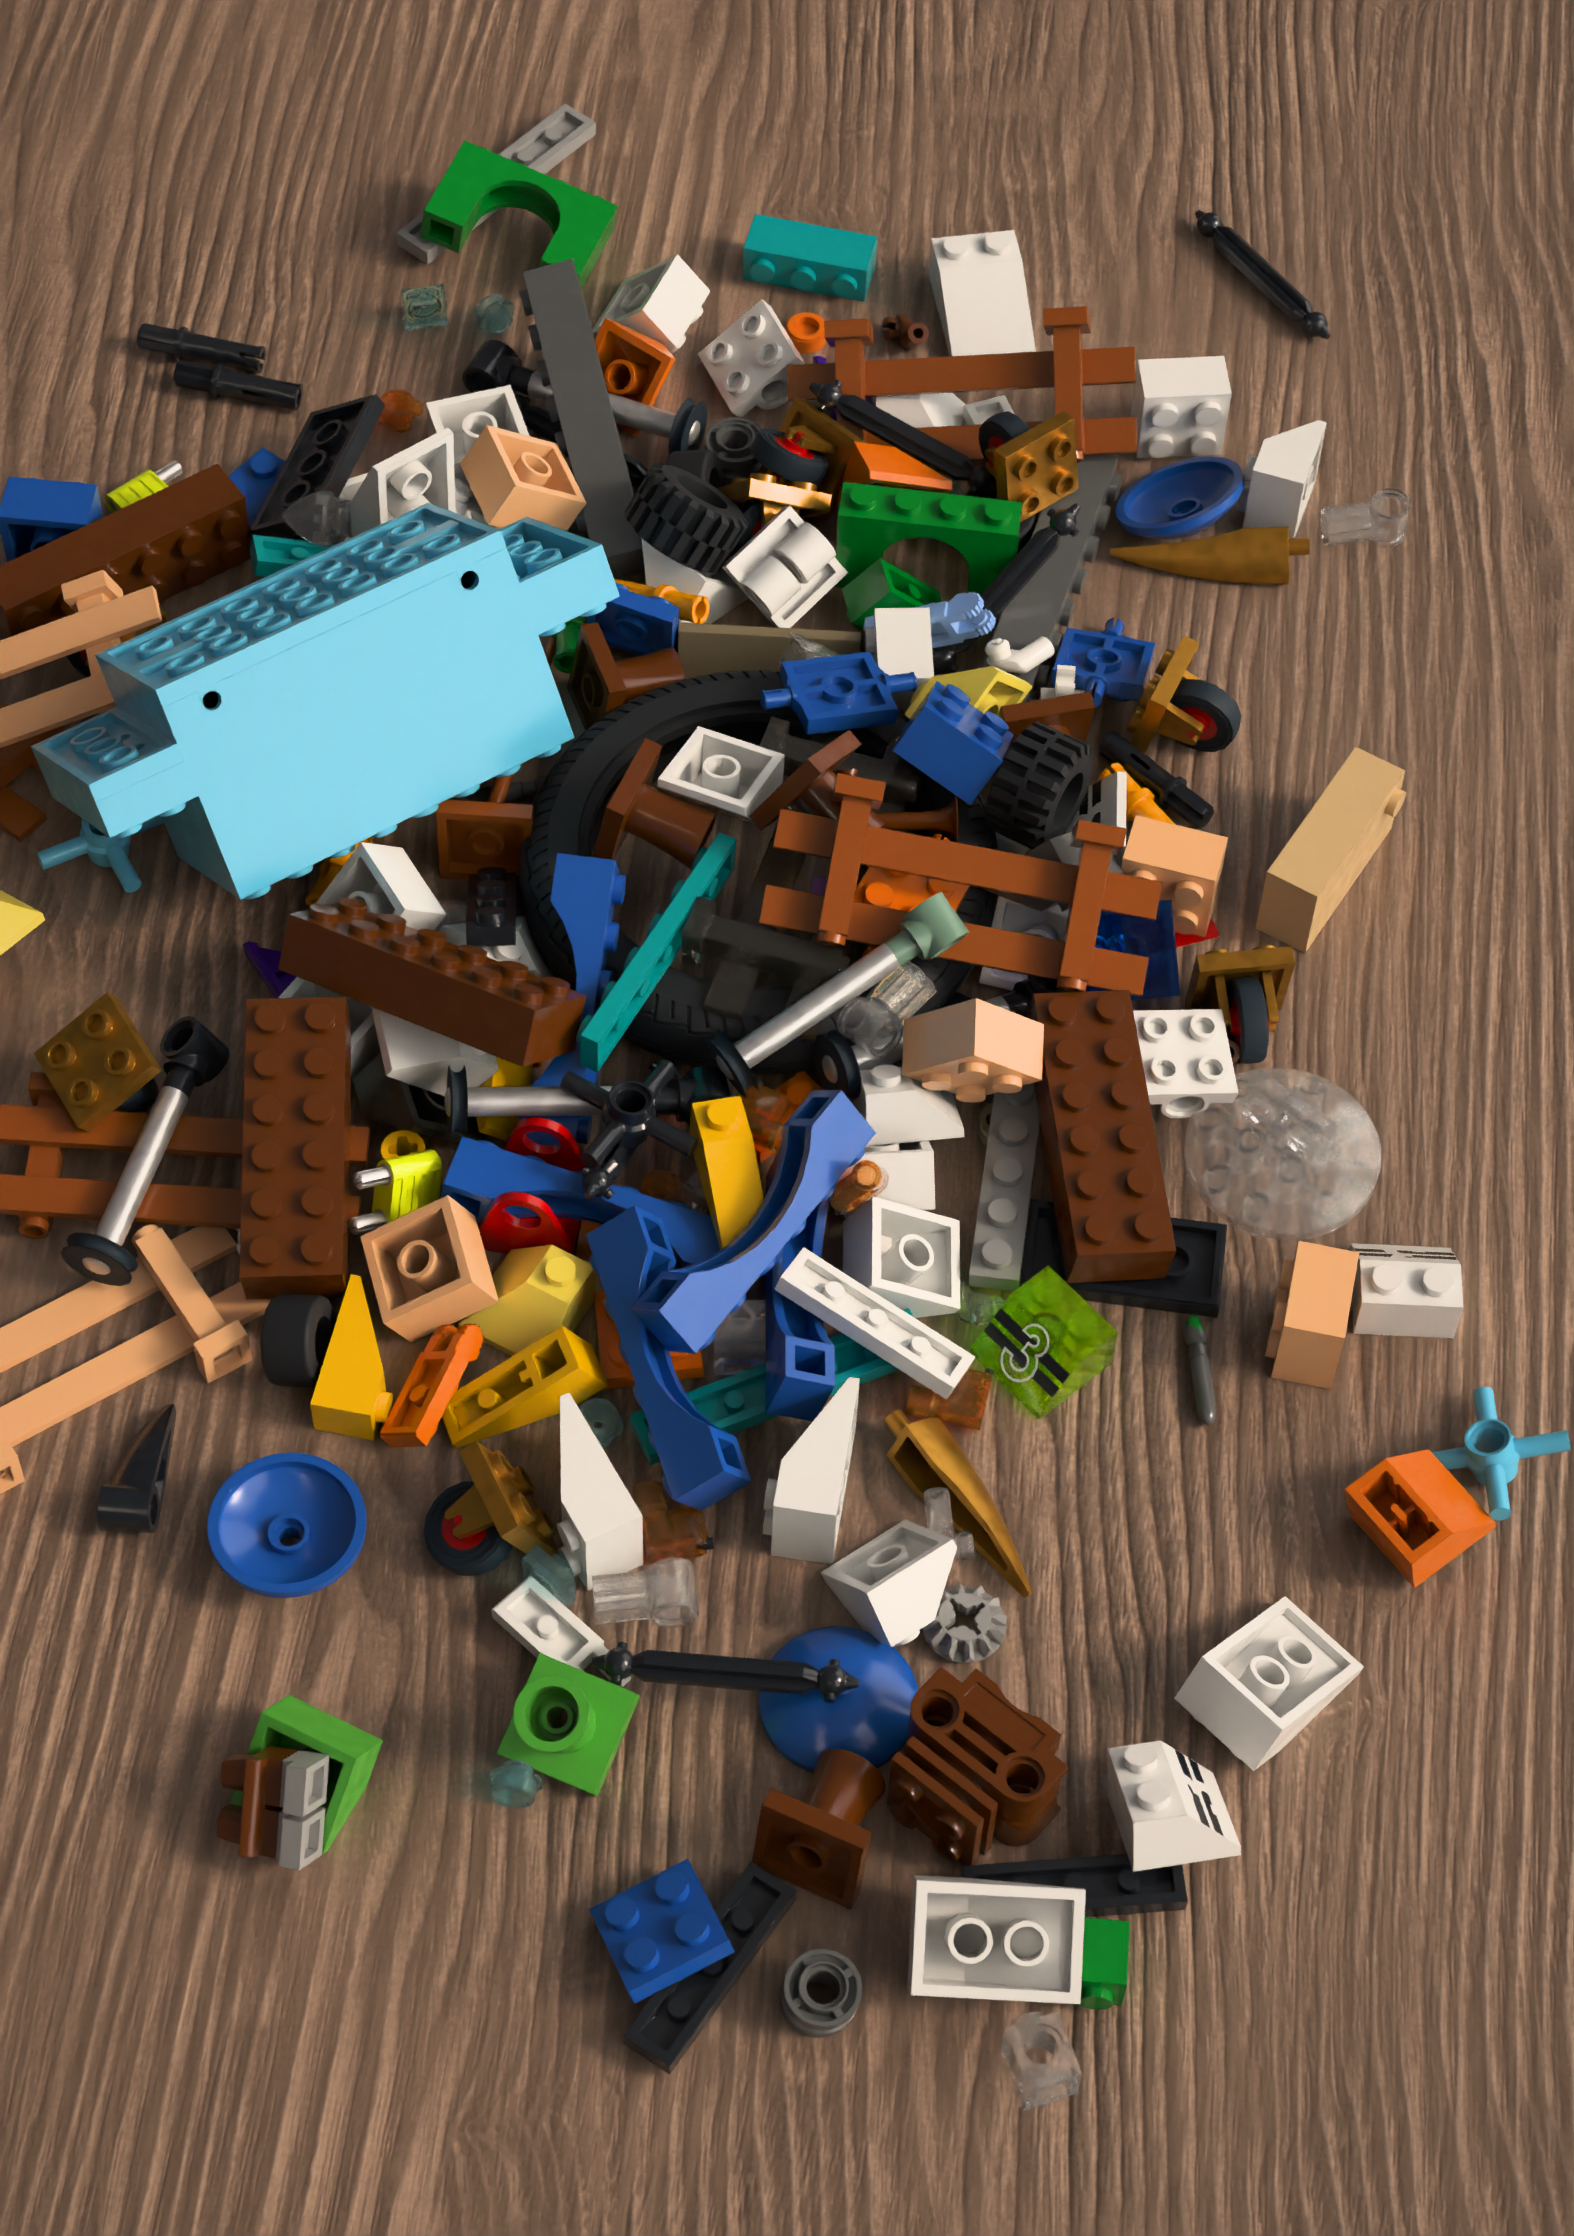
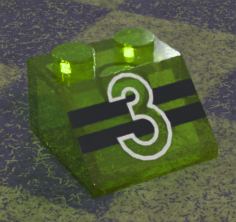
[970,1266,1118,1420]

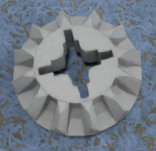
[922,1581,1007,1663]

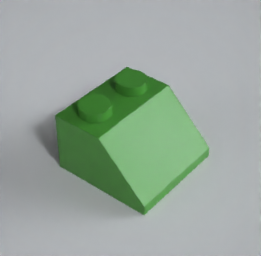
[230,1695,383,1855]

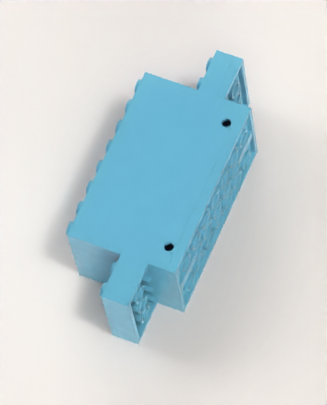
[31,503,620,900]

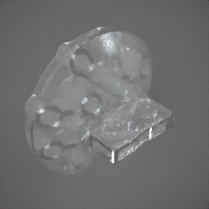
[1184,1068,1382,1240]

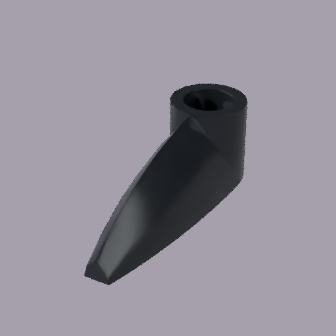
[97,1404,176,1533]

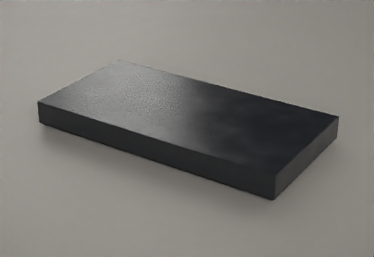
[248,394,385,540]
[1019,1199,1227,1318]

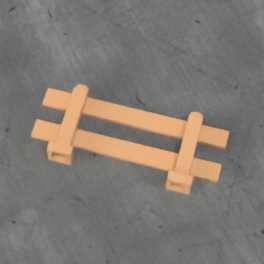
[0,570,162,748]
[0,1224,271,1494]

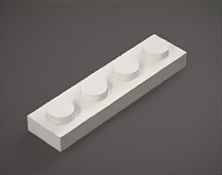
[774,1247,975,1400]

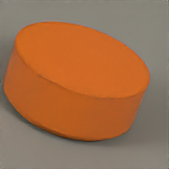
[785,312,827,353]

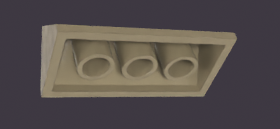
[678,622,861,679]

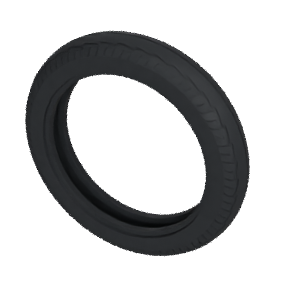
[519,670,998,1075]

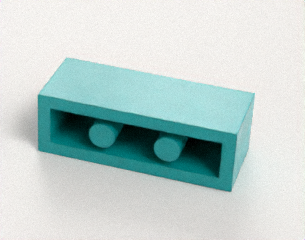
[743,214,878,302]

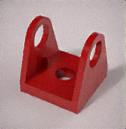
[478,1117,584,1256]

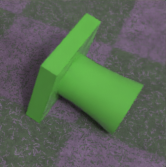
[497,1653,640,1797]

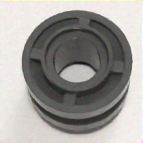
[705,417,762,485]
[780,1949,862,2038]

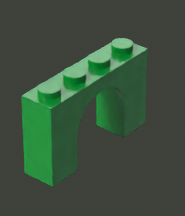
[421,141,618,289]
[834,482,1022,596]

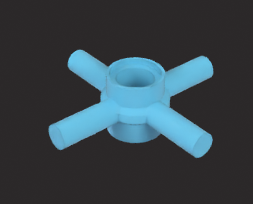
[36,815,164,893]
[1432,1387,1571,1521]

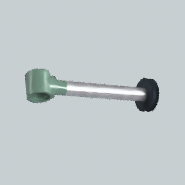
[705,892,970,1098]

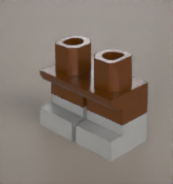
[217,1746,329,1871]

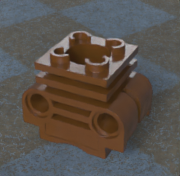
[887,1667,1069,1866]

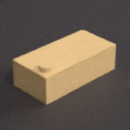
[1255,747,1406,953]

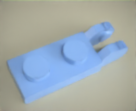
[863,591,996,648]

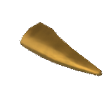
[1110,527,1310,585]
[884,1409,1032,1599]

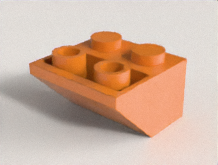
[1345,1449,1496,1588]

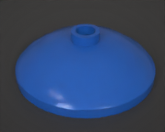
[1116,456,1245,539]
[207,1453,367,1598]
[759,1626,918,1772]

